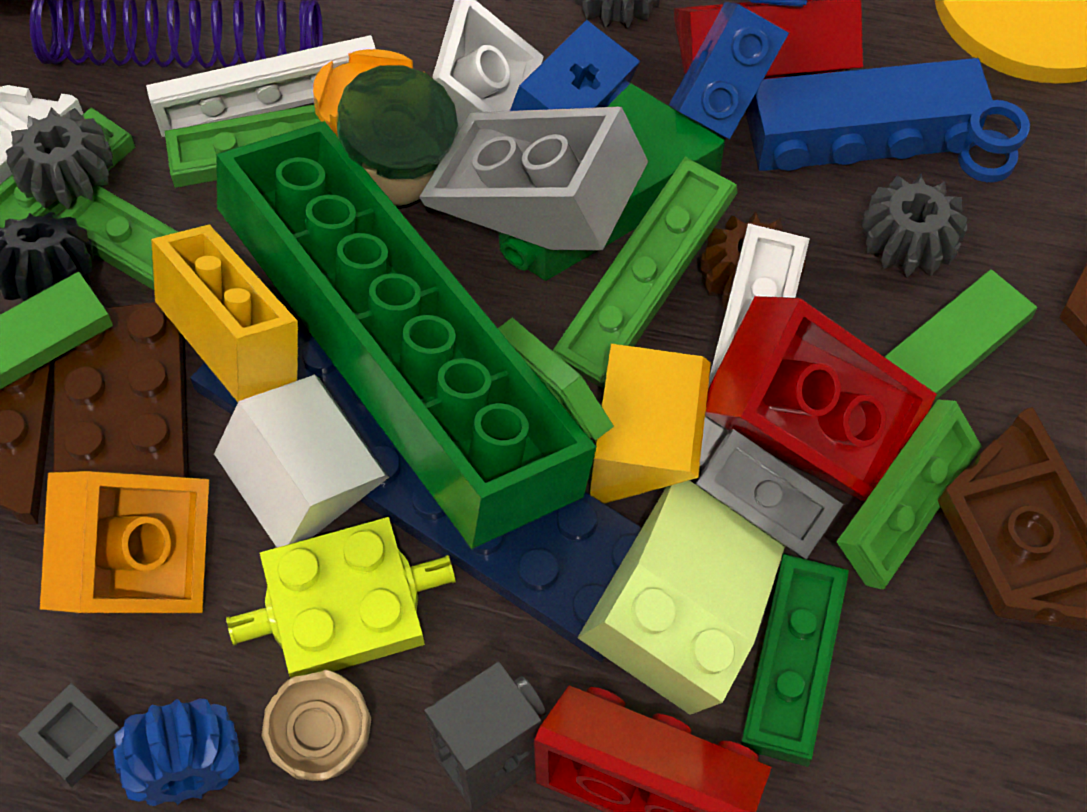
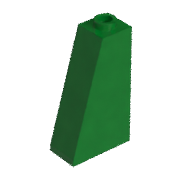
[499,83,725,281]

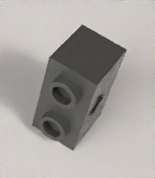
[424,662,545,812]

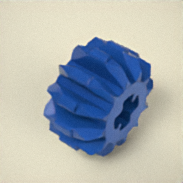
[113,698,240,806]

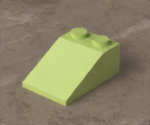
[577,480,785,715]

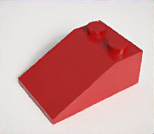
[705,296,937,502]

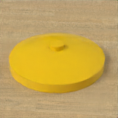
[935,0,1087,84]

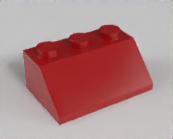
[674,0,863,79]
[534,685,772,812]

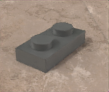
[694,429,843,559]

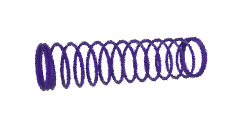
[29,0,323,69]

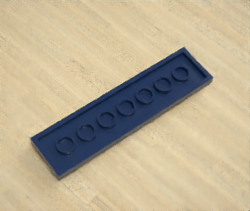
[190,294,642,663]

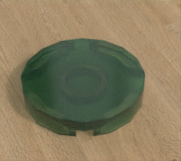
[336,65,458,179]

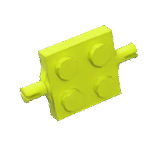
[226,517,456,678]

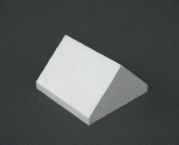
[431,0,544,137]
[214,375,389,548]

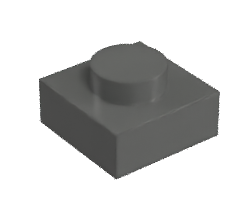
[18,683,120,787]

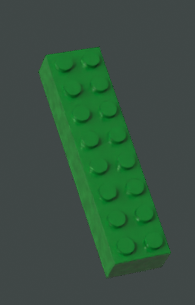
[216,121,597,549]

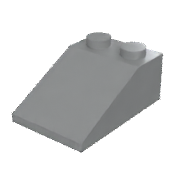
[419,107,648,250]

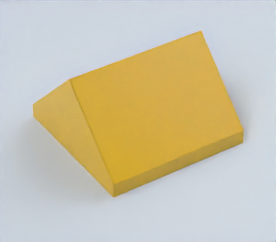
[590,344,711,504]

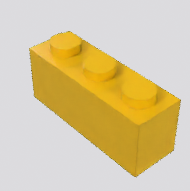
[151,224,298,402]

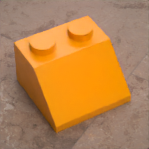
[40,471,209,613]

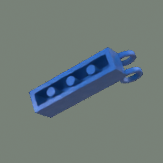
[746,58,1030,182]

